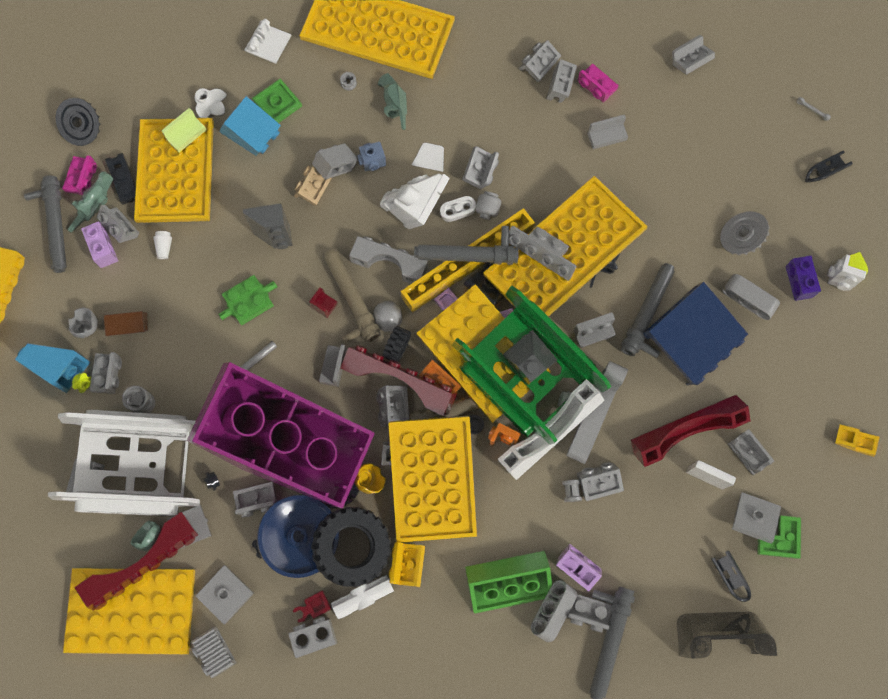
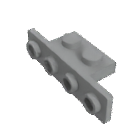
[509,226,577,281]

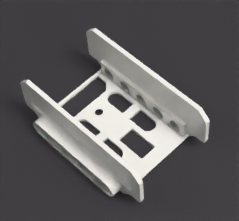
[48,410,200,516]

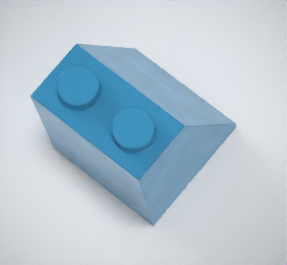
[219,96,281,156]
[15,344,90,393]

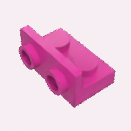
[577,63,619,103]
[62,155,97,195]

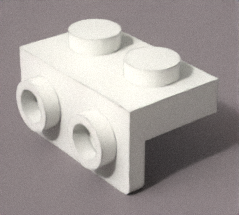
[827,254,866,291]

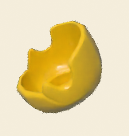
[354,463,386,494]

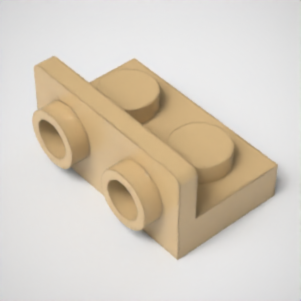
[294,165,331,206]

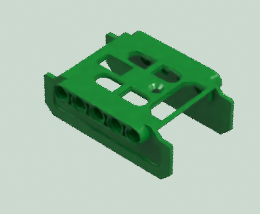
[452,286,611,445]

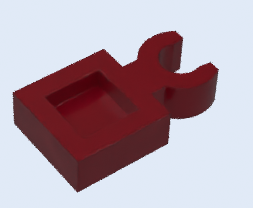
[293,590,332,623]

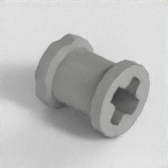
[562,480,582,502]

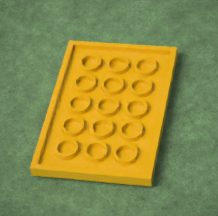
[134,118,214,223]
[416,285,551,423]
[388,416,477,542]
[63,568,195,654]

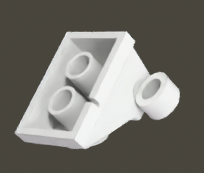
[380,174,449,229]

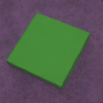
[252,78,302,123]

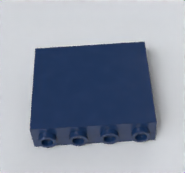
[643,282,748,386]

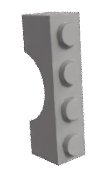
[349,236,428,284]

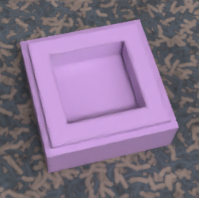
[434,288,458,311]

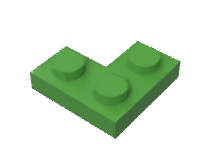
[757,516,801,559]

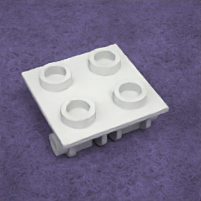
[244,19,292,64]

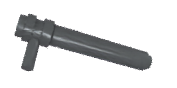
[24,176,67,273]
[414,226,518,265]
[621,263,675,358]
[589,587,635,699]

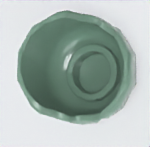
[130,521,161,551]

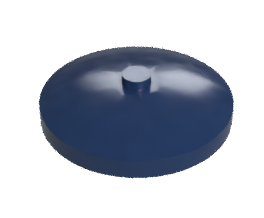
[257,495,339,578]

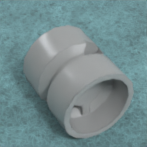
[122,386,155,413]

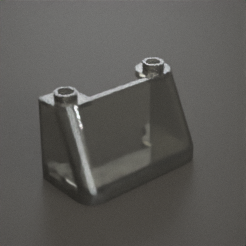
[677,612,778,659]

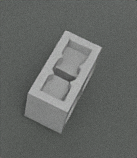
[288,617,338,658]

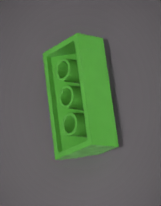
[465,551,552,614]

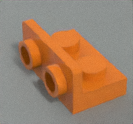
[419,360,461,392]
[488,423,521,447]

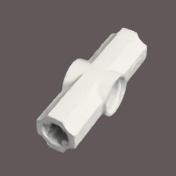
[331,575,394,619]

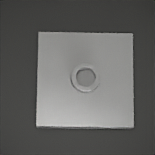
[732,492,781,544]
[196,565,254,624]

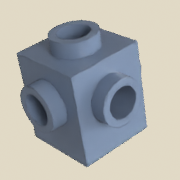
[357,142,386,171]

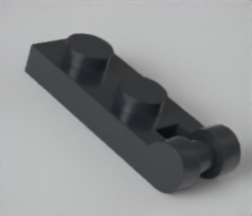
[105,153,136,205]

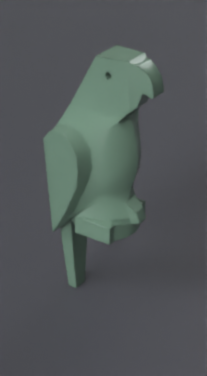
[378,73,407,130]
[67,171,113,233]

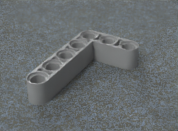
[566,361,628,464]

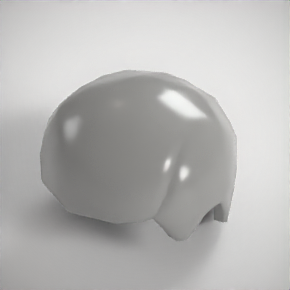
[373,301,402,332]
[68,307,98,338]

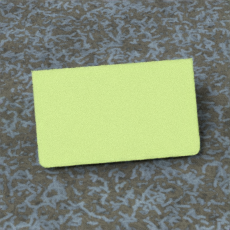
[162,108,206,153]

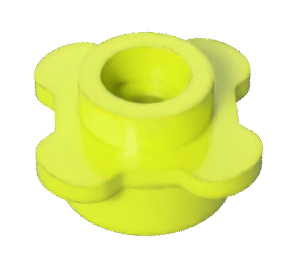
[72,373,92,393]

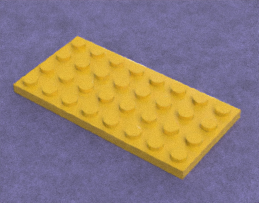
[299,0,455,79]
[484,176,648,317]

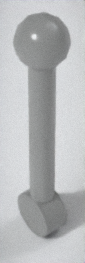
[797,97,831,121]

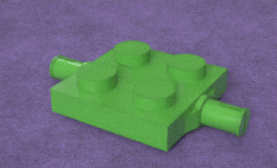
[218,275,277,326]

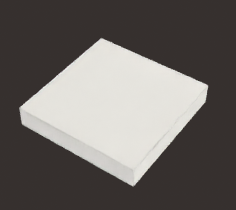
[686,461,736,490]

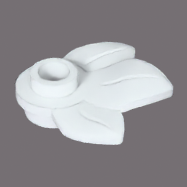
[195,88,227,118]

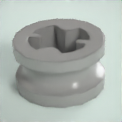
[340,72,357,91]

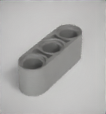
[723,274,780,320]
[531,580,577,642]

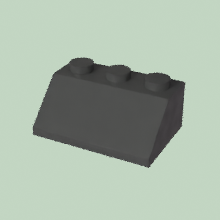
[243,203,293,249]

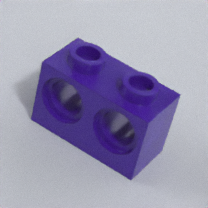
[785,256,821,301]

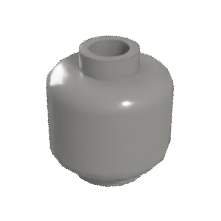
[475,191,501,220]

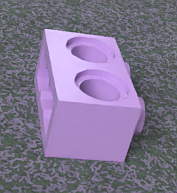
[81,221,118,268]
[556,544,602,591]

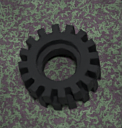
[383,326,411,362]

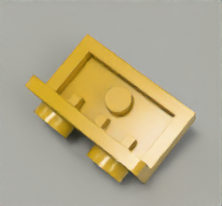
[389,542,425,587]

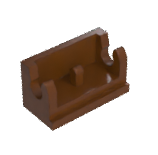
[104,311,148,336]

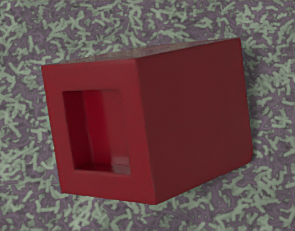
[309,287,338,318]

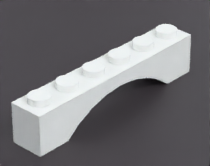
[498,379,605,480]

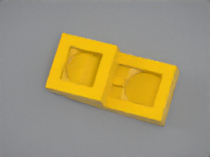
[835,424,880,457]

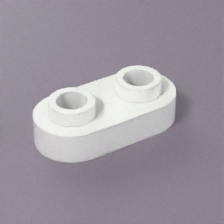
[440,196,476,222]

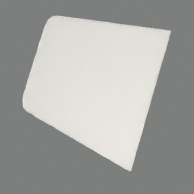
[412,143,444,172]

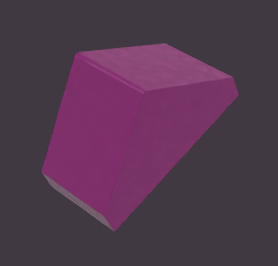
[186,362,375,509]

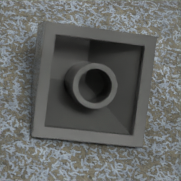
[503,330,557,385]

